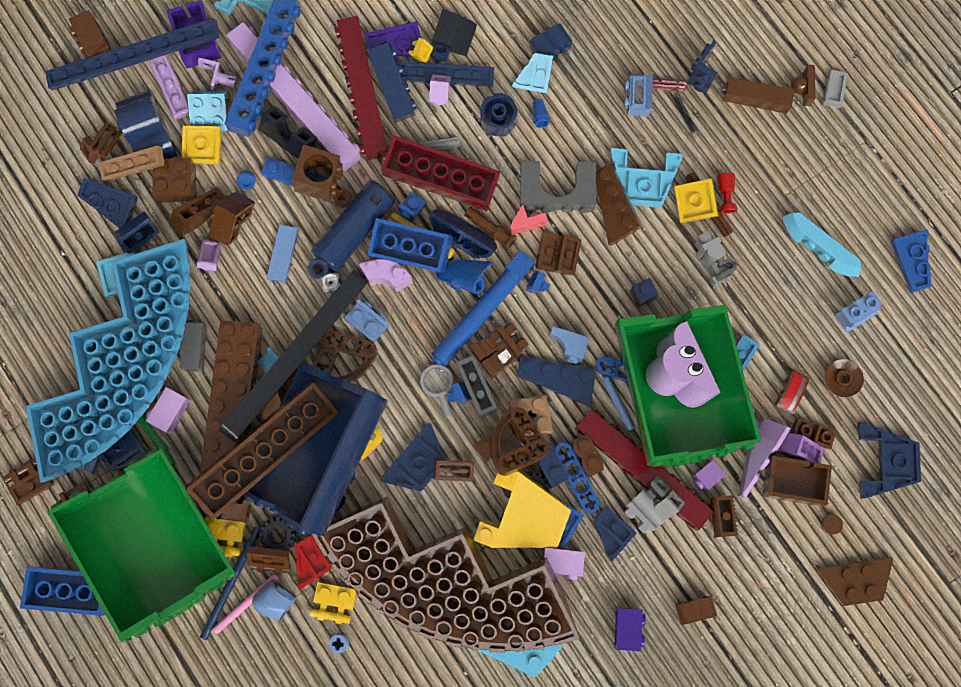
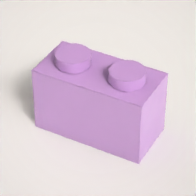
[146,387,191,435]
[543,548,585,580]

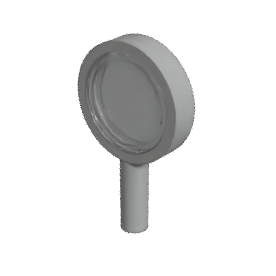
[420,365,453,418]

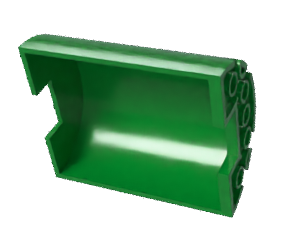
[614,305,761,467]
[47,449,235,643]

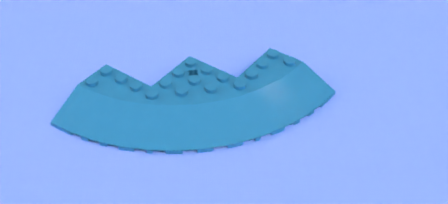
[26,239,190,483]

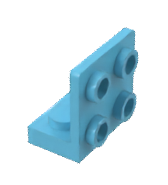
[187,91,229,131]

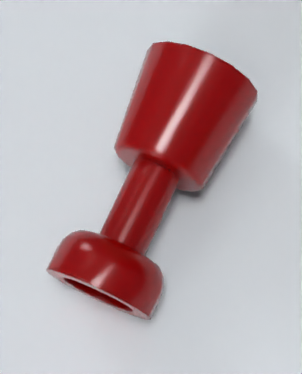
[716,173,738,214]

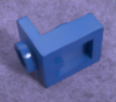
[398,192,426,221]

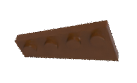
[596,163,642,246]

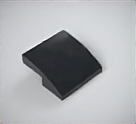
[432,9,477,57]

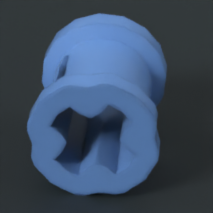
[329,634,349,654]

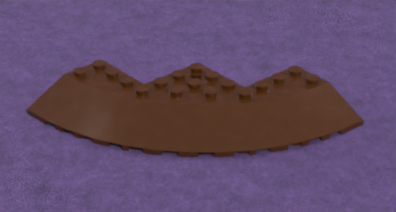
[312,496,580,653]

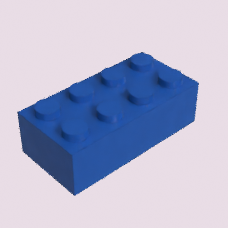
[367,218,453,273]
[20,567,105,616]

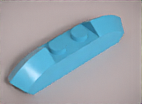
[783,212,861,277]

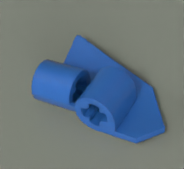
[436,259,493,294]

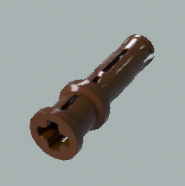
[464,206,517,250]

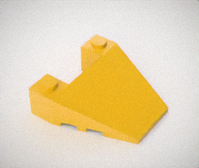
[473,463,571,548]

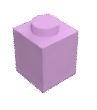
[429,74,451,105]

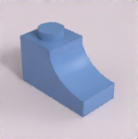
[550,326,590,364]

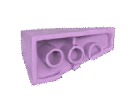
[738,418,791,498]

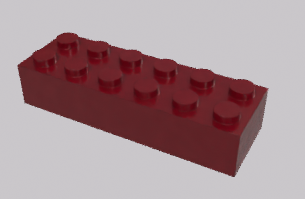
[381,135,501,211]

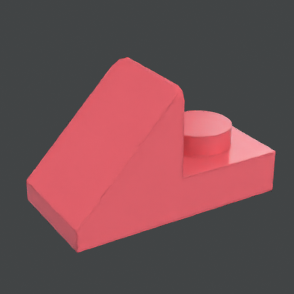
[510,205,547,235]

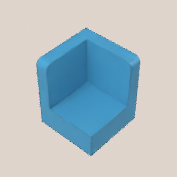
[258,347,279,372]

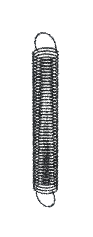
[671,90,699,137]

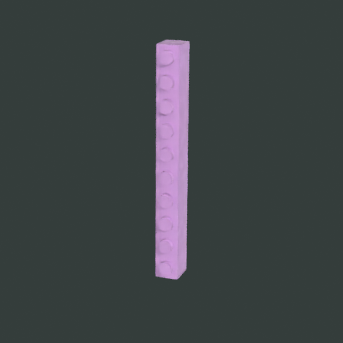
[226,22,361,172]

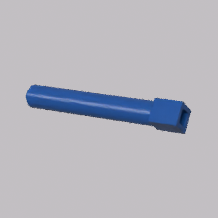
[431,250,535,366]

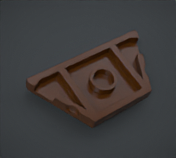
[816,557,893,606]

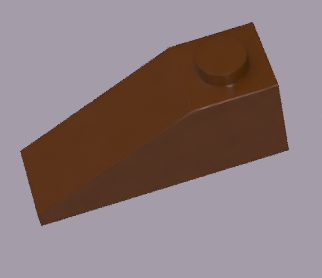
[170,187,226,236]

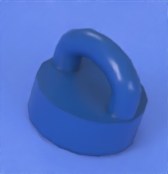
[237,170,256,190]

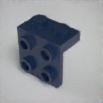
[688,40,718,94]

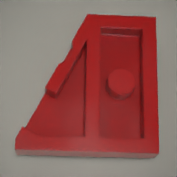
[294,535,333,590]

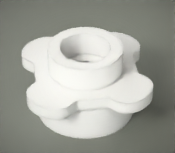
[321,273,340,293]

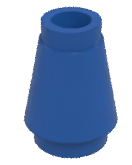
[533,99,551,128]

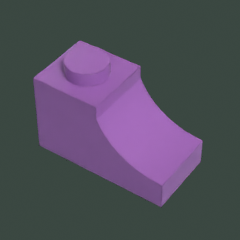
[778,433,824,464]

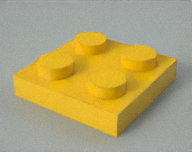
[181,125,222,165]
[674,179,719,224]

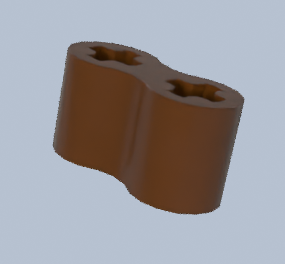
[675,595,718,625]

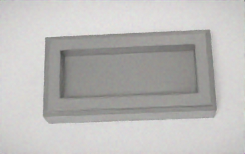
[822,69,848,108]

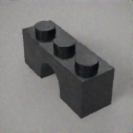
[258,106,317,159]

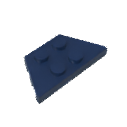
[379,423,446,492]
[99,428,148,471]

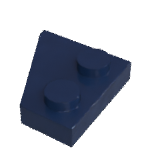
[593,506,637,562]

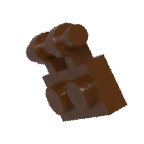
[3,458,55,506]
[247,546,291,575]

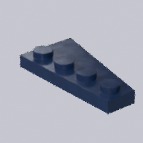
[517,357,596,408]

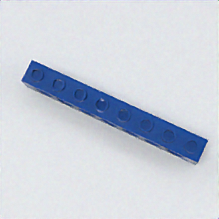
[224,0,301,137]

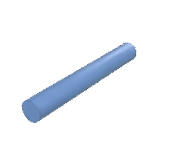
[602,377,635,432]

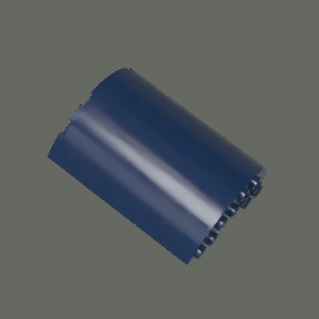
[244,362,388,536]

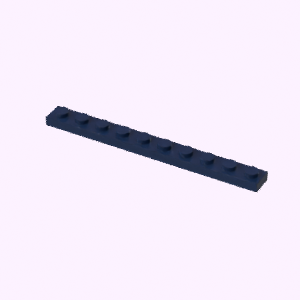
[45,18,220,91]

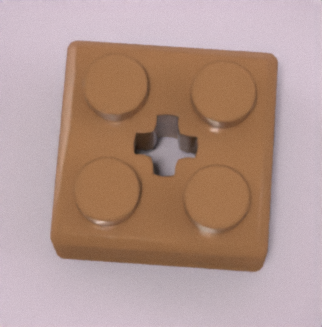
[508,395,553,439]

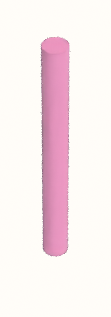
[213,573,280,634]

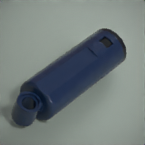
[307,179,396,279]

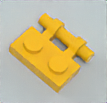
[205,517,246,557]
[310,582,357,624]

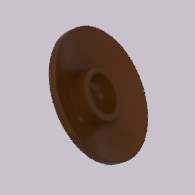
[825,359,864,397]

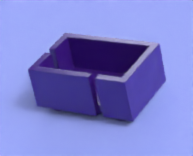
[166,0,222,69]

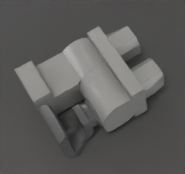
[695,231,737,288]
[625,476,685,533]

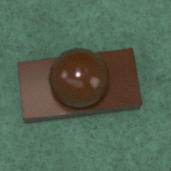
[791,65,816,106]

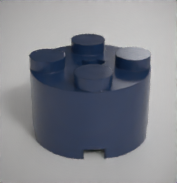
[480,93,518,137]

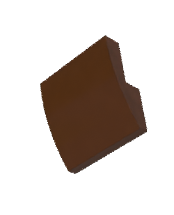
[535,231,582,276]

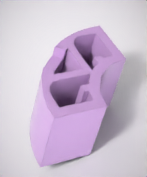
[359,259,413,292]

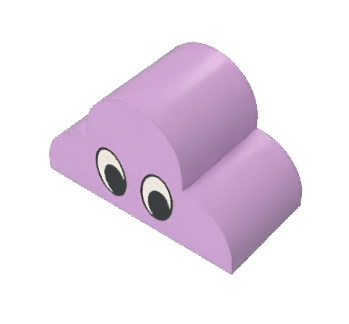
[646,322,720,408]

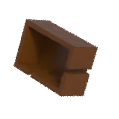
[762,456,832,506]

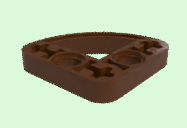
[314,331,378,383]
[490,407,549,476]

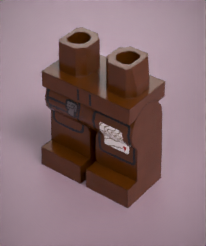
[470,323,529,379]

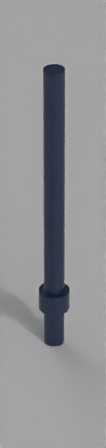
[200,526,261,640]

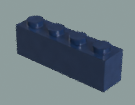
[367,42,417,123]

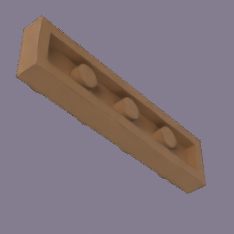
[99,146,164,181]

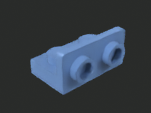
[344,299,388,343]

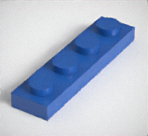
[261,157,332,198]

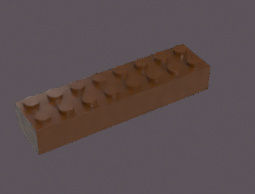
[200,320,263,473]
[185,382,339,520]

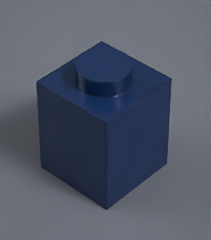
[630,278,659,308]

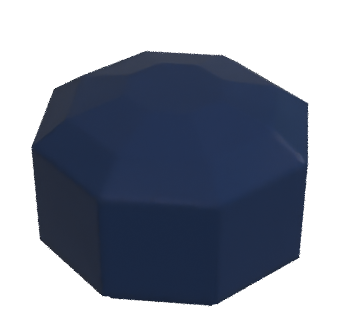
[432,44,450,62]

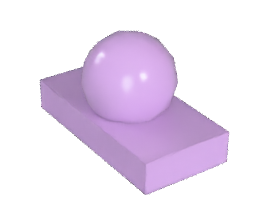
[196,239,221,271]

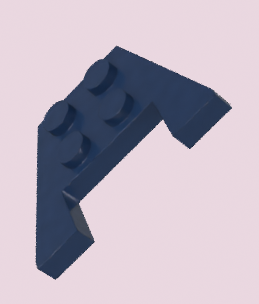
[858,422,921,499]

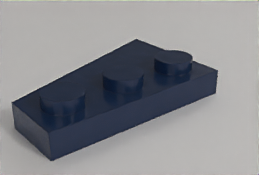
[77,178,138,229]

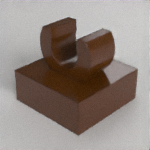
[80,136,105,163]

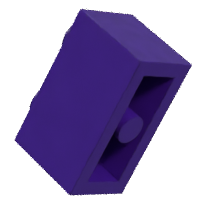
[614,608,646,652]

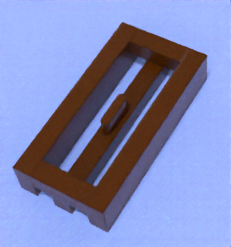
[87,122,123,160]
[433,459,475,482]

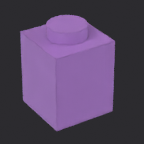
[692,460,726,491]

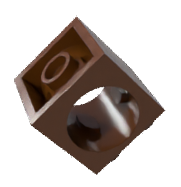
[292,145,343,202]

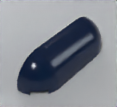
[429,209,497,259]

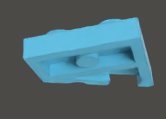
[512,52,553,93]

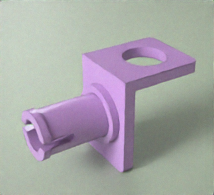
[198,58,237,91]

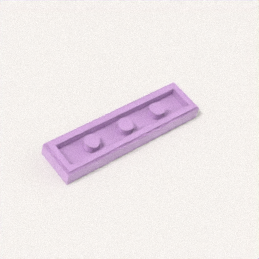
[149,55,189,120]

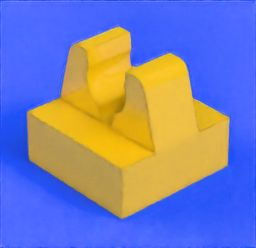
[409,38,433,63]

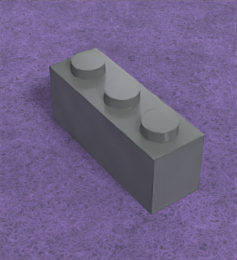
[456,355,497,419]

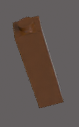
[721,77,795,114]

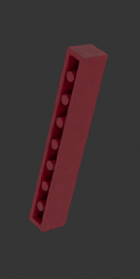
[335,16,388,161]
[575,409,714,531]

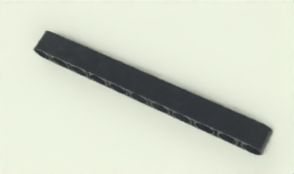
[219,270,368,442]

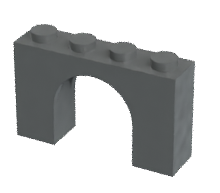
[520,161,596,213]
[179,320,207,372]

